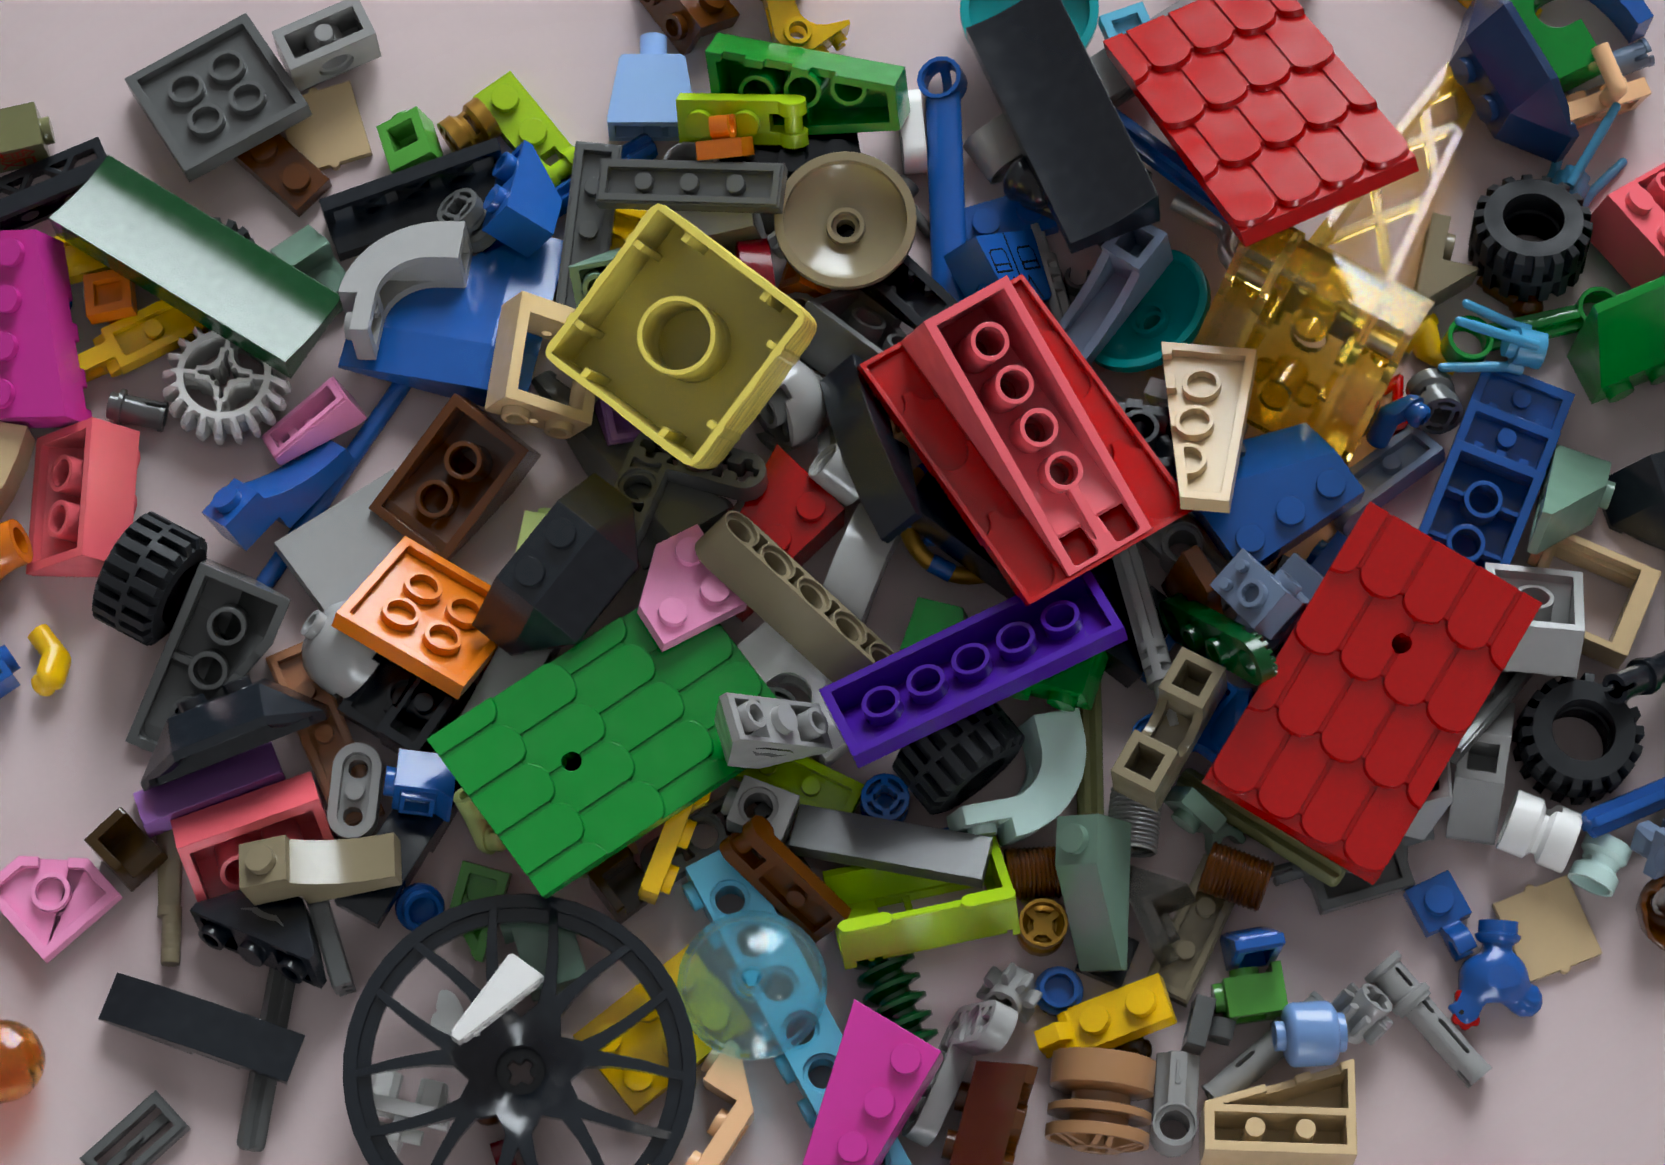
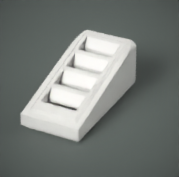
[450,953,544,1046]

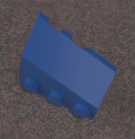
[1173,422,1365,567]

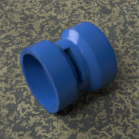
[860,773,910,822]

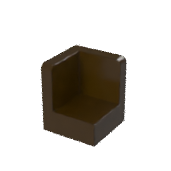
[84,807,168,892]
[587,846,648,924]

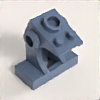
[1210,548,1324,656]

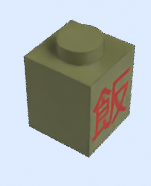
[0,102,55,173]

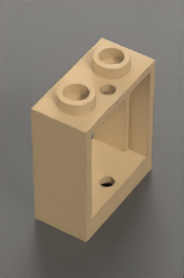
[484,291,596,439]
[1526,534,1662,669]

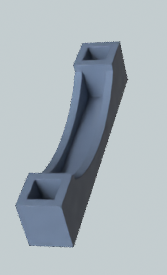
[1058,224,1173,365]

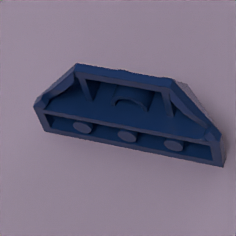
[1449,0,1580,163]

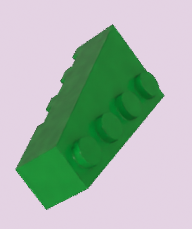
[705,32,910,135]

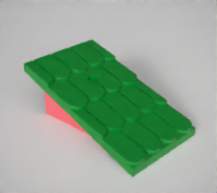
[427,607,777,899]

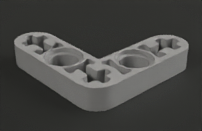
[902,999,1018,1147]

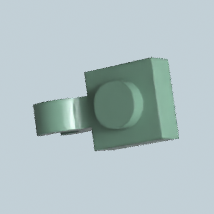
[1163,786,1246,855]

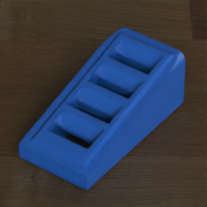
[1220,926,1286,971]

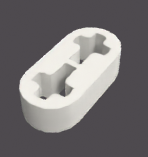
[899,89,928,175]

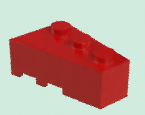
[735,444,845,623]

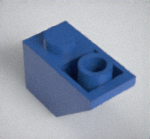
[482,140,562,258]

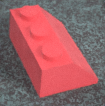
[26,417,140,577]
[170,771,335,902]

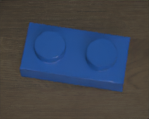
[965,196,1059,242]

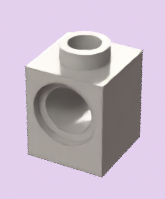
[721,775,800,844]

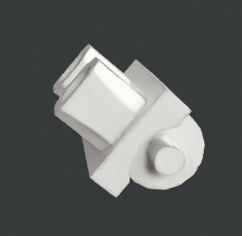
[372,1071,450,1156]

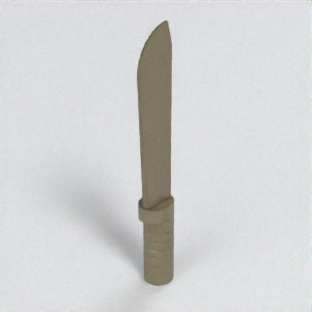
[156,830,182,967]

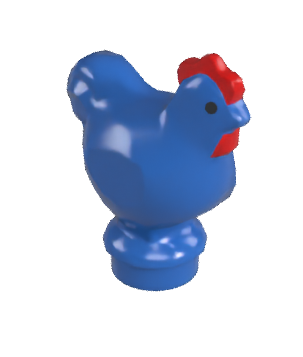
[1448,919,1542,1031]

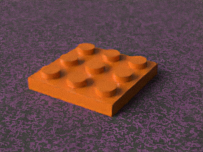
[331,536,498,700]

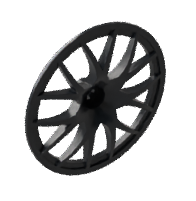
[343,893,696,1165]

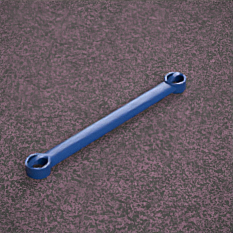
[917,56,968,302]

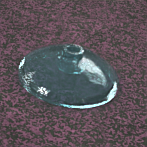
[677,910,827,1060]

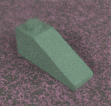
[1527,444,1616,555]
[1055,813,1131,972]

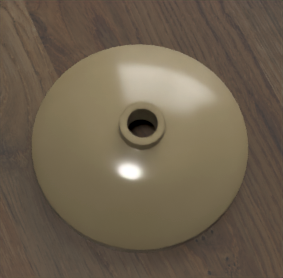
[774,151,917,290]

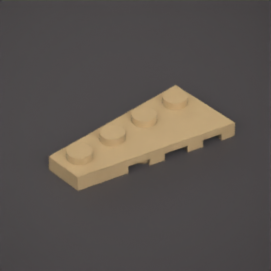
[1161,341,1257,513]

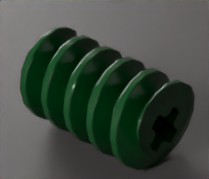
[854,953,939,1042]

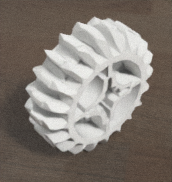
[162,326,292,446]

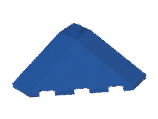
[338,237,563,407]

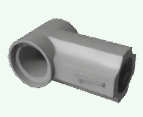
[808,426,859,506]
[1150,1051,1200,1157]

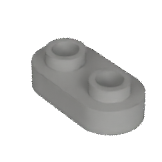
[327,743,384,839]

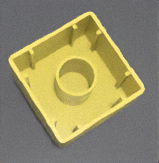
[545,203,817,470]

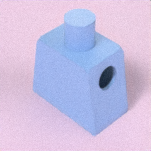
[607,32,692,141]

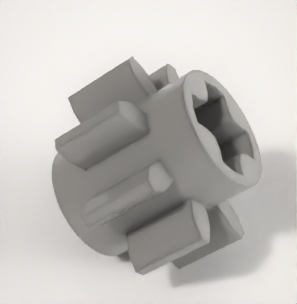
[976,962,1043,1024]
[1331,983,1394,1045]

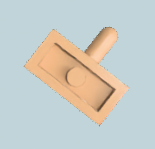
[1566,42,1652,129]

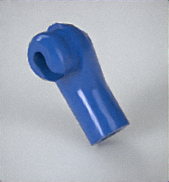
[1366,394,1431,449]

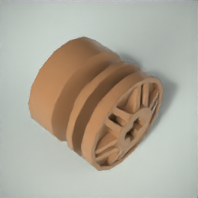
[1045,1047,1156,1155]

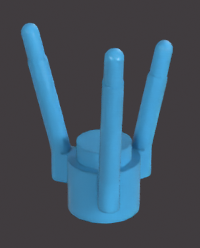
[1546,102,1627,207]
[1438,299,1549,376]

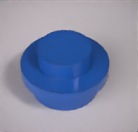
[395,883,445,931]
[1035,966,1084,1016]

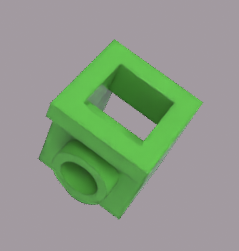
[376,106,444,173]
[1211,960,1288,1025]

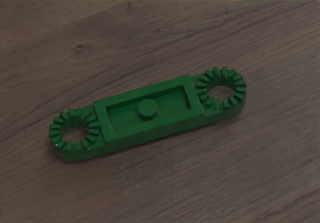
[1159,593,1278,686]

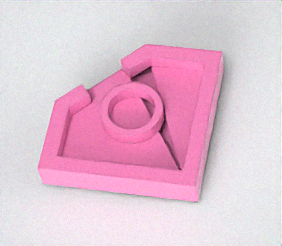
[637,524,747,652]
[0,856,123,963]

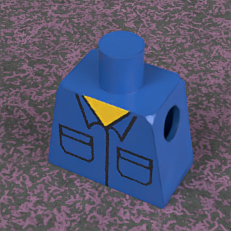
[943,229,1052,303]

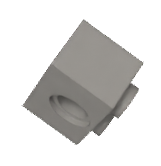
[272,0,381,92]

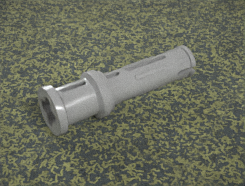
[1364,950,1492,1088]

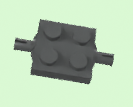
[1271,829,1435,915]

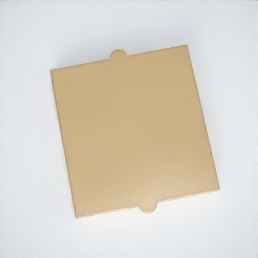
[285,81,373,171]
[1492,875,1602,983]

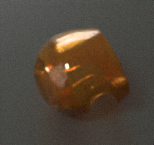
[0,1019,46,1104]

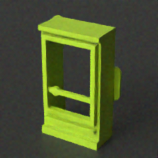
[822,836,1021,970]

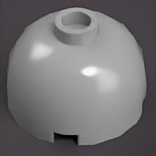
[755,360,827,453]
[301,600,379,699]

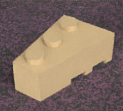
[1199,1058,1357,1165]

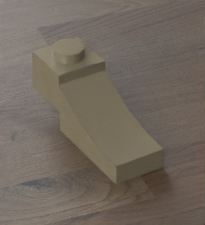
[239,832,402,906]

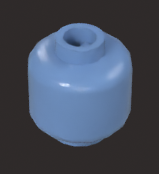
[1271,1001,1348,1068]

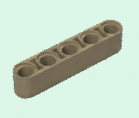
[695,510,895,683]

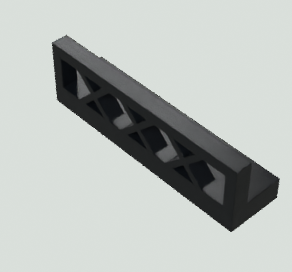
[0,137,107,231]
[319,137,502,262]

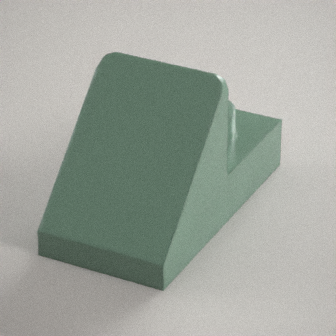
[270,224,346,315]

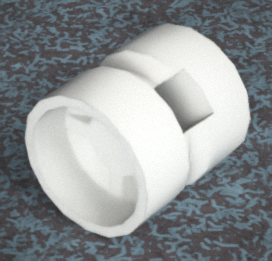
[1496,789,1583,873]

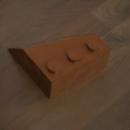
[941,1060,1038,1165]

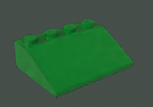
[1567,275,1665,404]

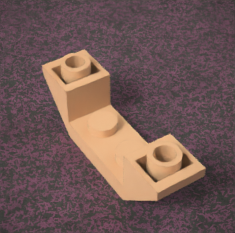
[648,1037,754,1165]

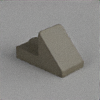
[1409,213,1479,316]

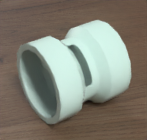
[1567,832,1633,897]

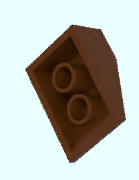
[369,393,541,561]

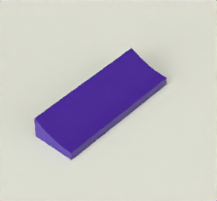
[819,570,1128,769]

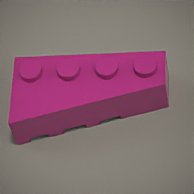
[0,229,92,428]
[802,999,944,1165]

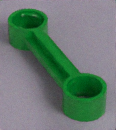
[1440,287,1617,362]

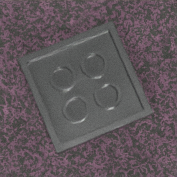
[124,13,312,182]

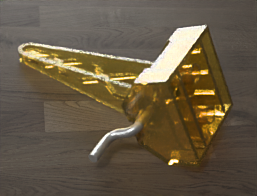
[1169,61,1475,466]

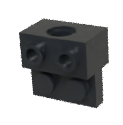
[337,652,476,754]

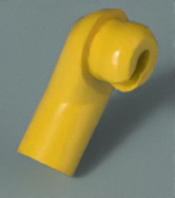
[1407,310,1455,376]
[27,624,72,697]

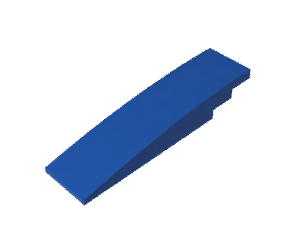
[1418,360,1575,568]

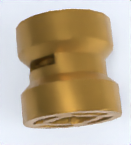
[437,97,502,152]
[1017,898,1068,957]

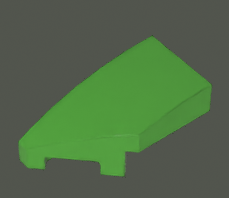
[449,861,512,962]

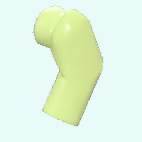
[453,788,507,855]

